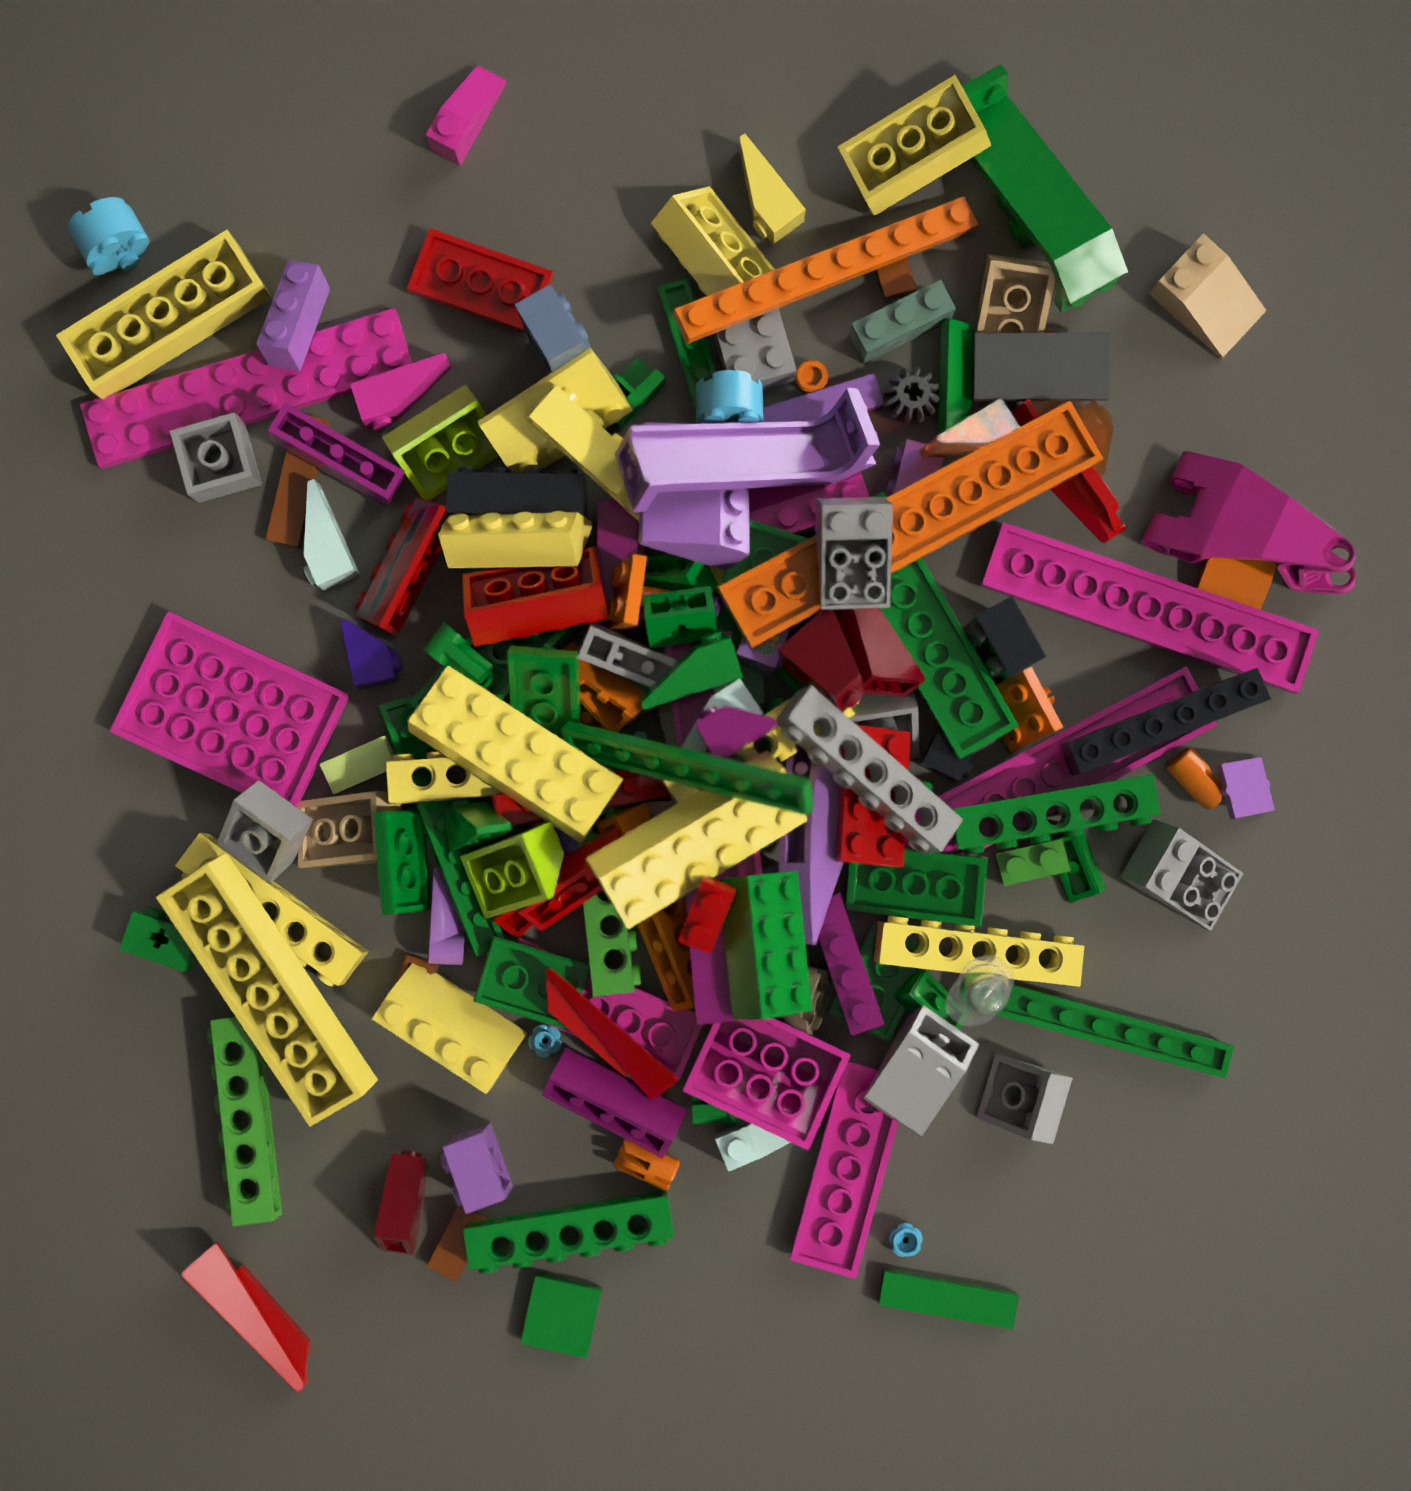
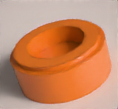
[795,360,828,394]

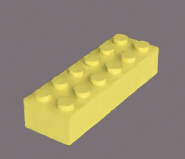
[56,230,272,399]
[408,666,623,844]
[586,750,808,929]

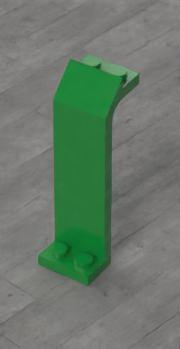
[962,64,1128,313]

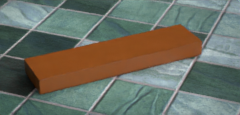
[265,415,330,548]

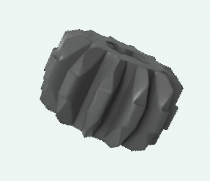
[884,367,940,425]

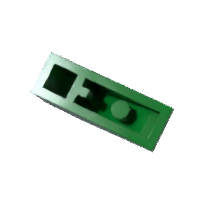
[640,631,743,710]
[443,798,511,851]

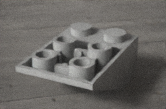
[816,497,893,609]
[1120,819,1244,931]
[863,1005,979,1138]

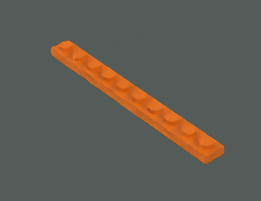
[673,196,979,344]

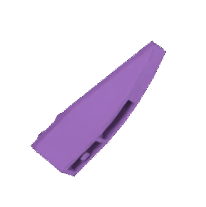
[779,744,843,945]

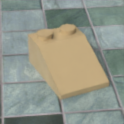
[1149,233,1267,359]
[973,254,1055,360]
[297,791,402,868]

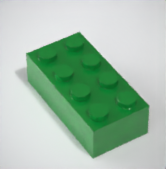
[719,871,812,1020]

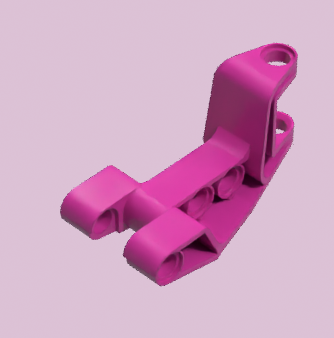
[1141,451,1356,595]

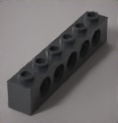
[1060,667,1271,776]

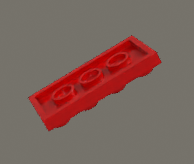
[407,228,554,334]
[835,725,911,868]

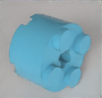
[67,197,150,275]
[696,370,764,424]

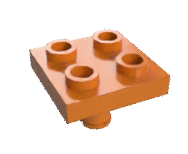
[606,554,670,631]
[996,667,1063,753]

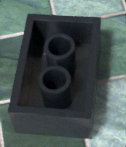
[963,596,1047,685]

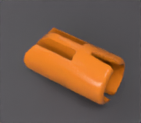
[1166,747,1223,809]
[613,1139,680,1191]

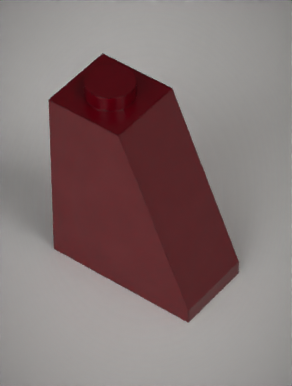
[836,608,926,697]
[778,609,865,713]
[373,1150,428,1255]

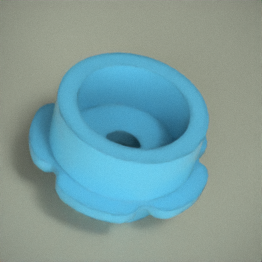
[528,1024,562,1058]
[889,1223,923,1257]

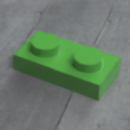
[996,837,1070,886]

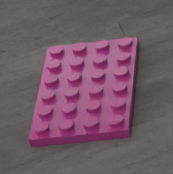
[109,611,351,807]

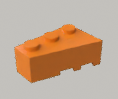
[562,642,646,734]

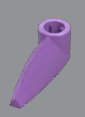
[428,868,464,965]

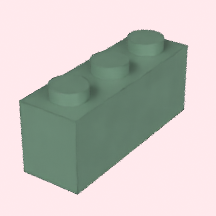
[849,279,956,364]

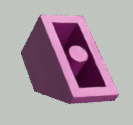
[695,705,777,758]

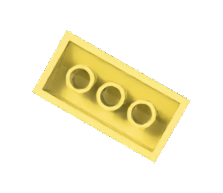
[838,75,991,216]
[651,186,775,296]
[478,348,633,473]
[438,511,592,568]
[372,963,528,1094]

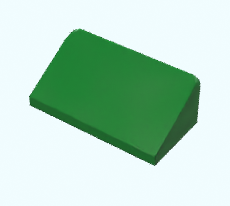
[1051,834,1106,903]
[896,969,969,1030]

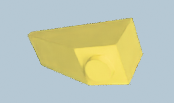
[739,133,806,245]

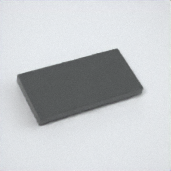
[973,332,1109,402]

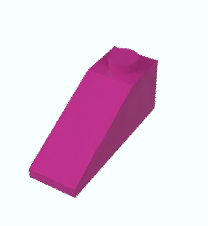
[426,65,507,166]
[350,352,451,430]

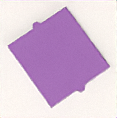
[1216,757,1275,819]

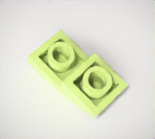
[320,735,394,794]

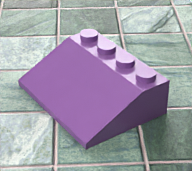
[639,422,749,571]

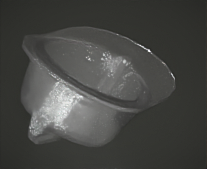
[945,955,1014,1027]

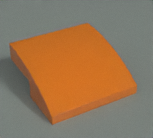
[1195,558,1278,610]

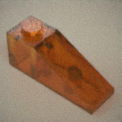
[918,398,1020,458]

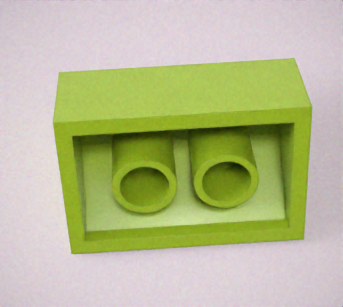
[382,384,499,501]
[460,822,564,919]

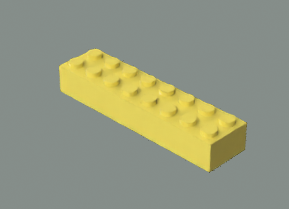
[156,853,378,1127]

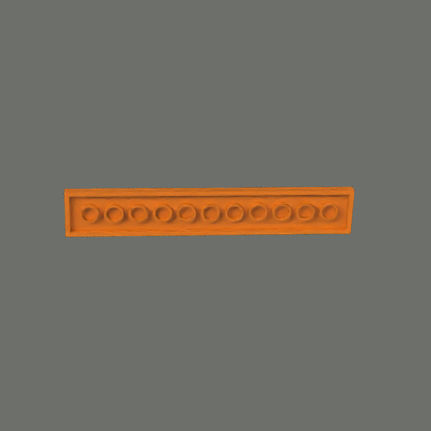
[717,401,1104,650]

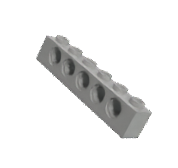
[775,686,963,854]

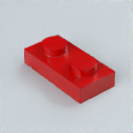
[678,876,737,954]

